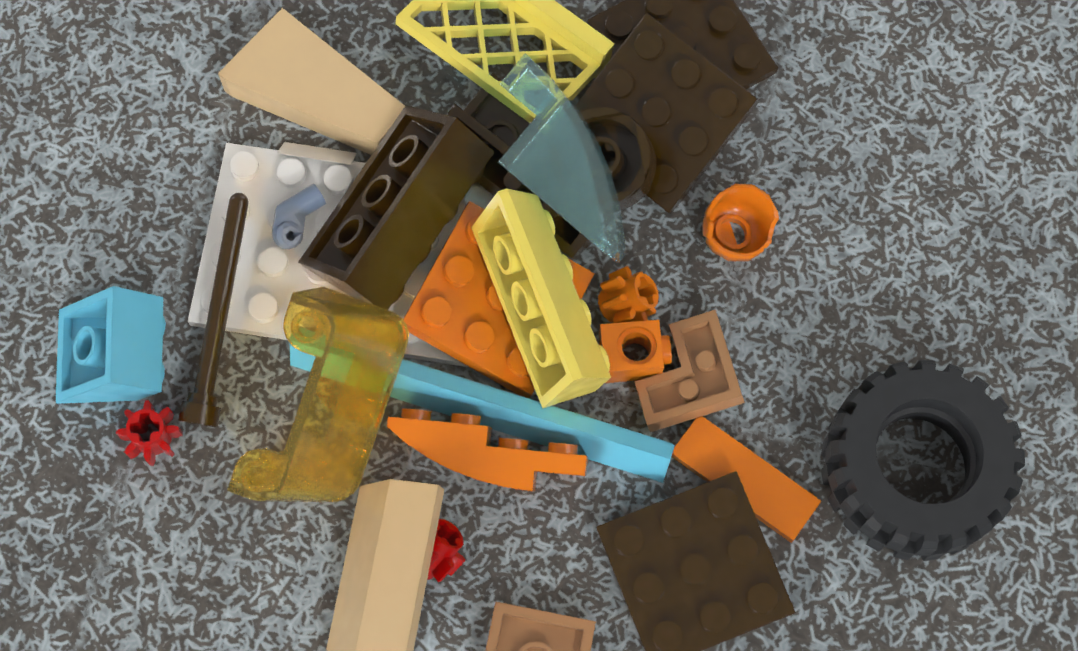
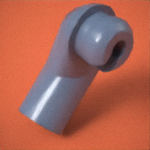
[272,184,326,249]

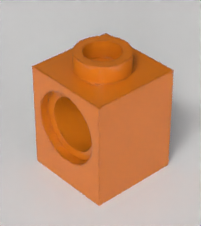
[598,320,672,383]

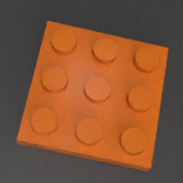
[399,201,595,398]

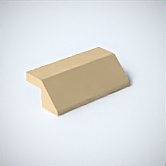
[326,479,444,651]

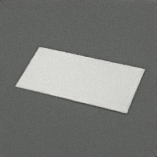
[277,142,357,165]

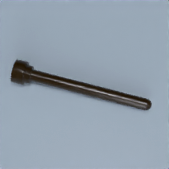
[178,193,249,427]

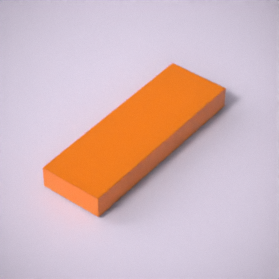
[671,416,821,543]

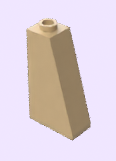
[218,8,405,155]

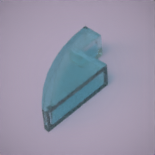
[498,53,625,263]

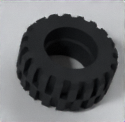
[821,360,1025,561]

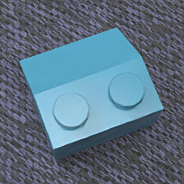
[56,286,166,404]

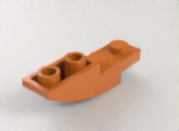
[387,408,588,491]

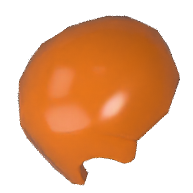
[702,184,779,262]

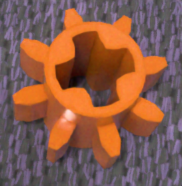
[598,266,659,323]

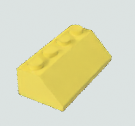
[471,189,611,409]

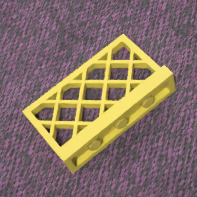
[396,0,615,132]

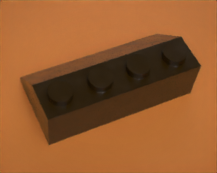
[298,105,494,314]

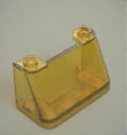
[227,287,409,503]

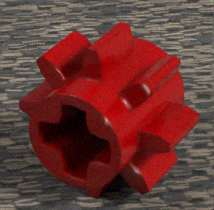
[116,400,183,466]
[427,519,466,582]

